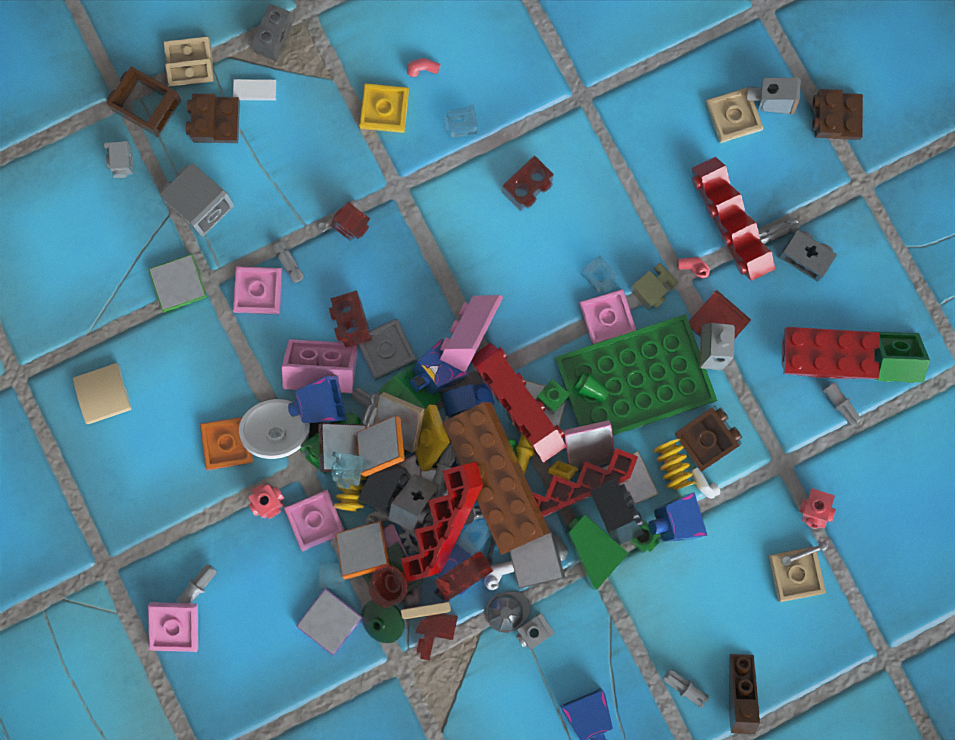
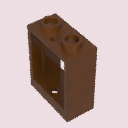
[107,66,182,137]

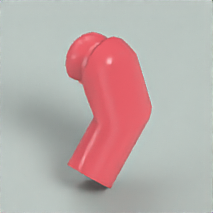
[407,58,441,77]
[677,257,710,278]

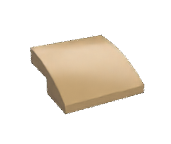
[164,37,214,87]
[73,363,132,425]

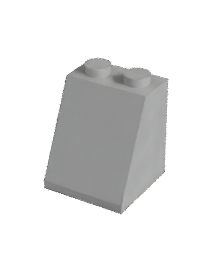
[160,163,234,237]

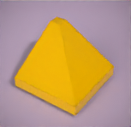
[548,461,578,481]

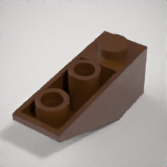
[729,654,760,734]

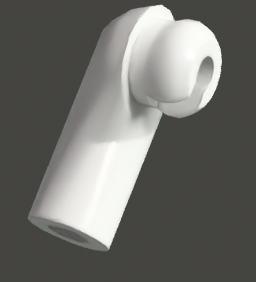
[691,468,720,499]
[484,561,514,590]

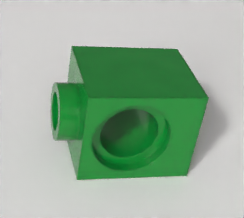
[536,379,570,415]
[629,520,660,553]

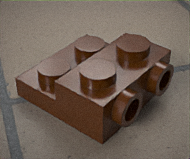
[812,89,863,140]
[186,94,240,143]
[674,406,742,472]

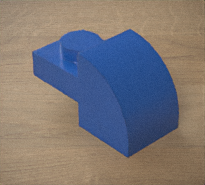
[441,383,495,416]

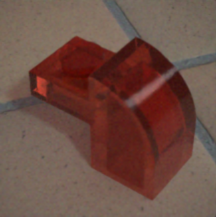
[434,551,493,601]
[415,613,458,660]

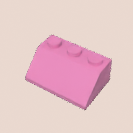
[440,295,503,372]
[282,339,358,393]

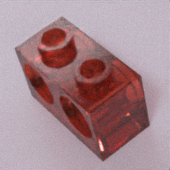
[502,155,554,211]
[328,202,370,241]
[329,290,372,348]

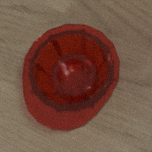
[369,565,409,607]

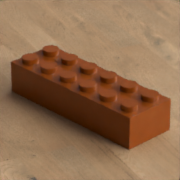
[442,402,550,555]

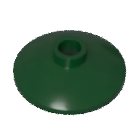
[361,598,404,643]

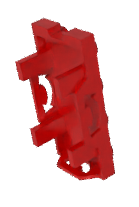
[781,327,880,380]

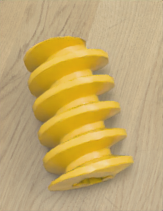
[653,439,696,490]
[334,470,368,513]

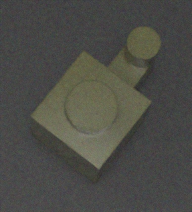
[630,263,678,310]

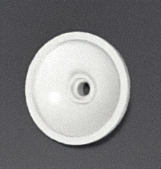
[239,399,310,459]

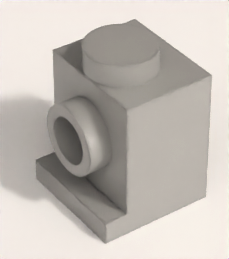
[104,141,134,178]
[516,613,555,650]

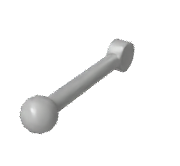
[318,200,358,232]
[781,542,828,566]

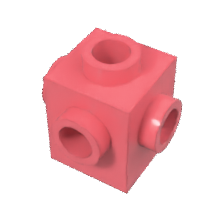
[248,483,285,519]
[799,488,836,528]

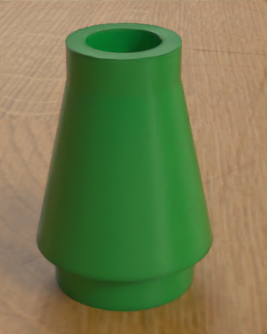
[573,372,610,402]

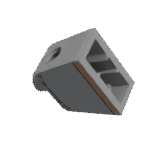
[746,78,801,115]
[700,323,735,370]

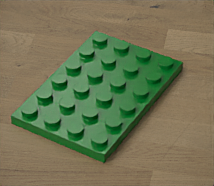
[555,314,718,436]

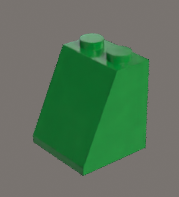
[566,515,629,590]

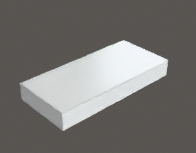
[233,79,276,100]

